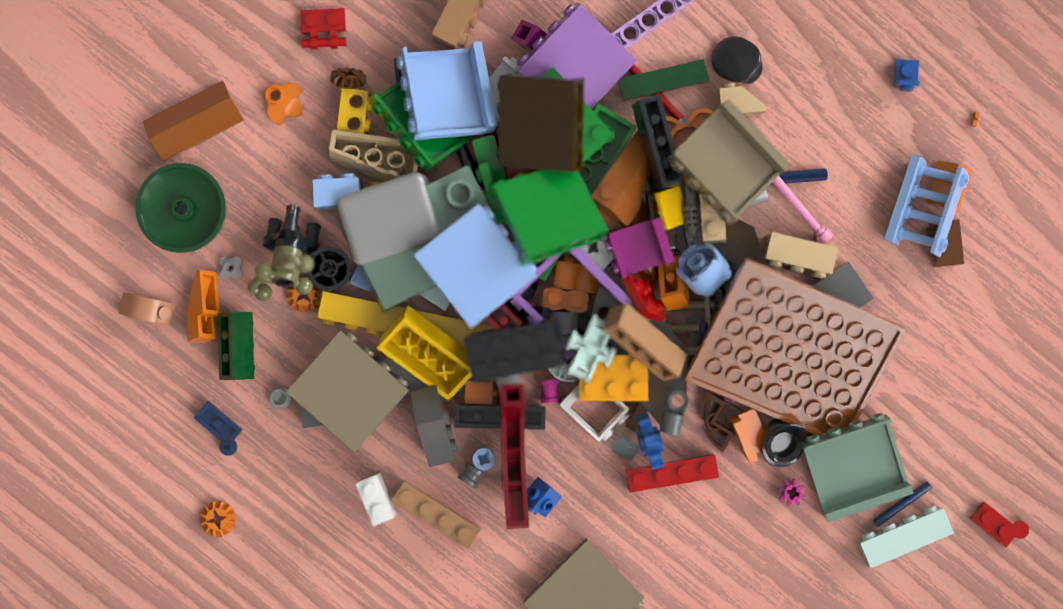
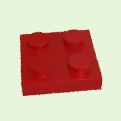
[621,275,667,322]

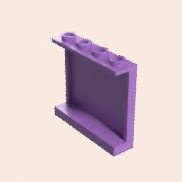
[515,2,637,109]

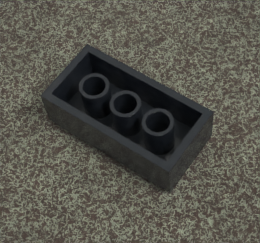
[464,317,567,382]

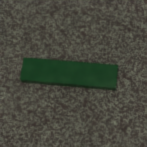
[618,59,710,102]

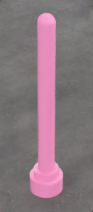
[773,176,834,244]

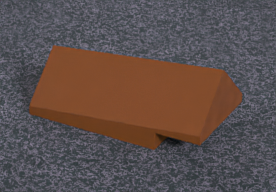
[143,81,244,161]

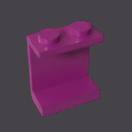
[604,218,674,278]

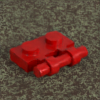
[300,8,347,50]

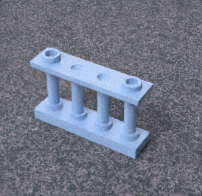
[884,154,969,257]

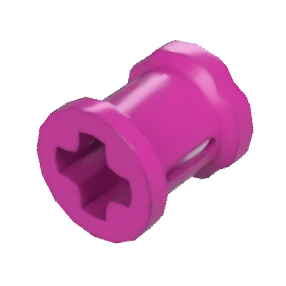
[539,379,561,403]

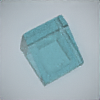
[612,437,639,461]

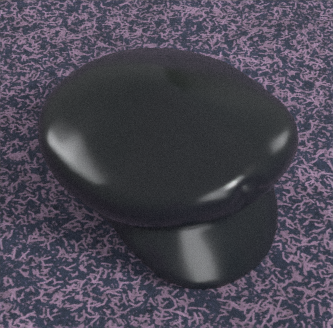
[711,36,763,84]
[761,418,806,467]

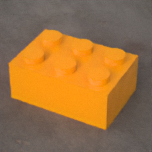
[579,355,648,402]

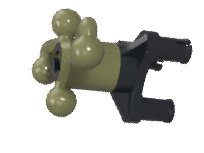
[248,204,321,301]

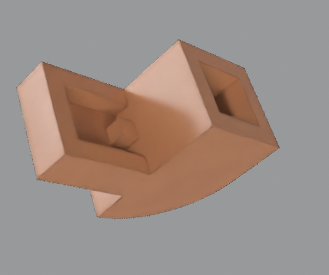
[118,292,175,326]

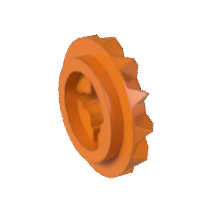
[286,277,322,312]
[200,501,236,537]

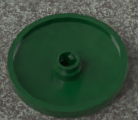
[135,163,227,253]

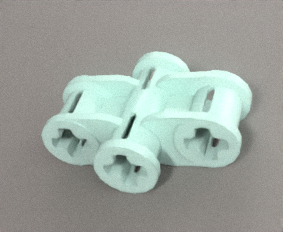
[566,314,616,384]

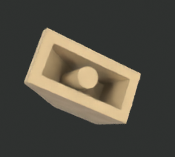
[718,83,767,115]

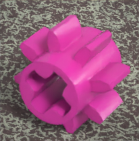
[778,479,806,506]

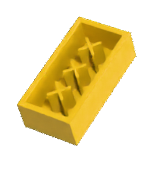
[377,306,472,401]

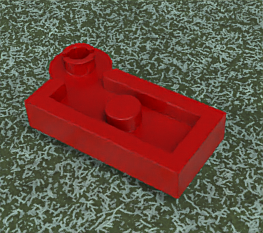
[970,501,1029,548]

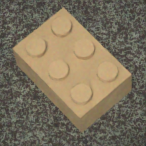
[763,232,838,279]

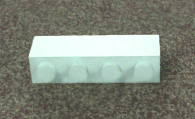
[857,505,954,568]

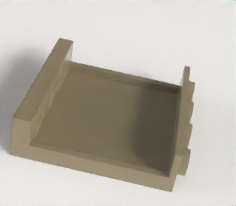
[667,99,791,224]
[287,330,410,452]
[523,538,644,609]

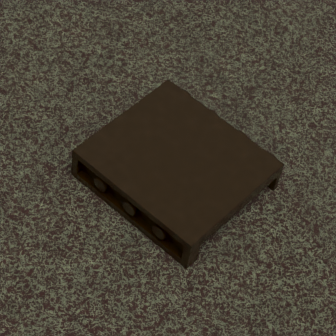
[497,73,585,172]

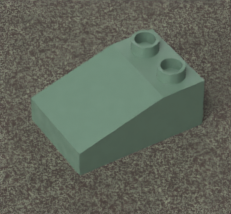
[342,166,499,312]

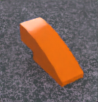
[187,270,220,343]

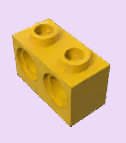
[337,88,372,134]

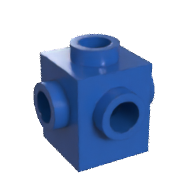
[527,477,562,517]

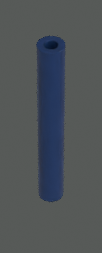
[873,481,932,527]

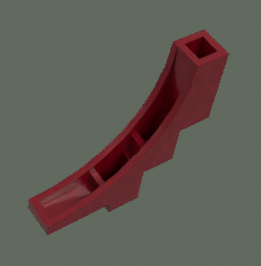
[499,383,529,529]

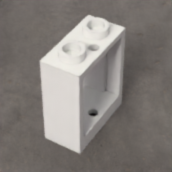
[559,384,629,442]

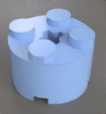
[676,242,731,297]

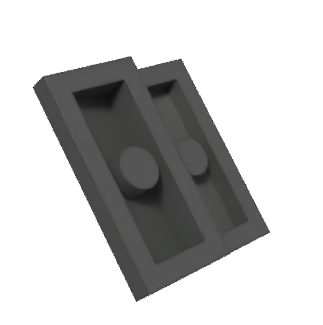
[812,261,874,308]

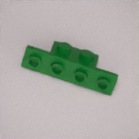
[472,135,508,225]

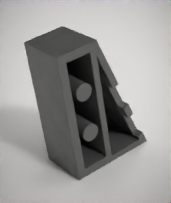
[410,385,458,467]

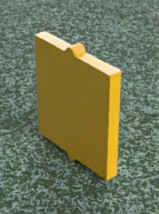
[655,186,686,230]

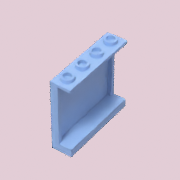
[397,42,498,140]
[414,204,537,328]

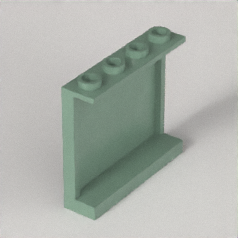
[801,413,914,522]

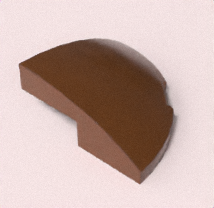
[701,391,744,452]

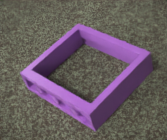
[510,248,633,359]

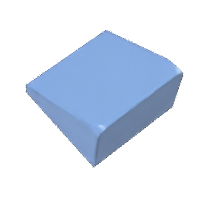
[349,265,372,292]

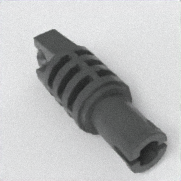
[683,185,703,247]

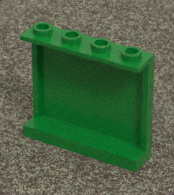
[369,81,478,172]
[488,169,608,266]

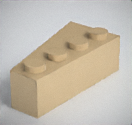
[329,130,420,182]

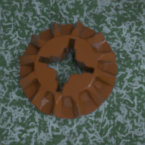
[330,67,366,89]

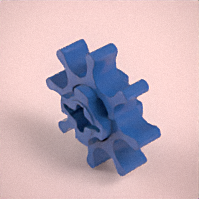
[636,413,664,470]

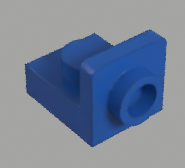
[894,59,920,92]

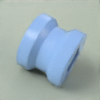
[473,448,495,471]

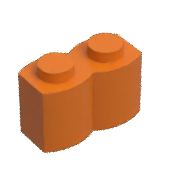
[552,257,599,295]
[542,288,589,313]

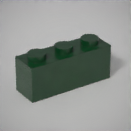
[217,312,255,380]

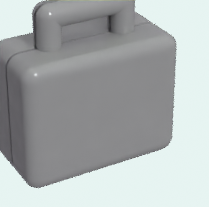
[337,173,440,265]

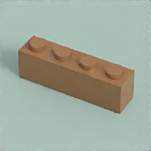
[602,303,687,381]
[392,480,481,549]

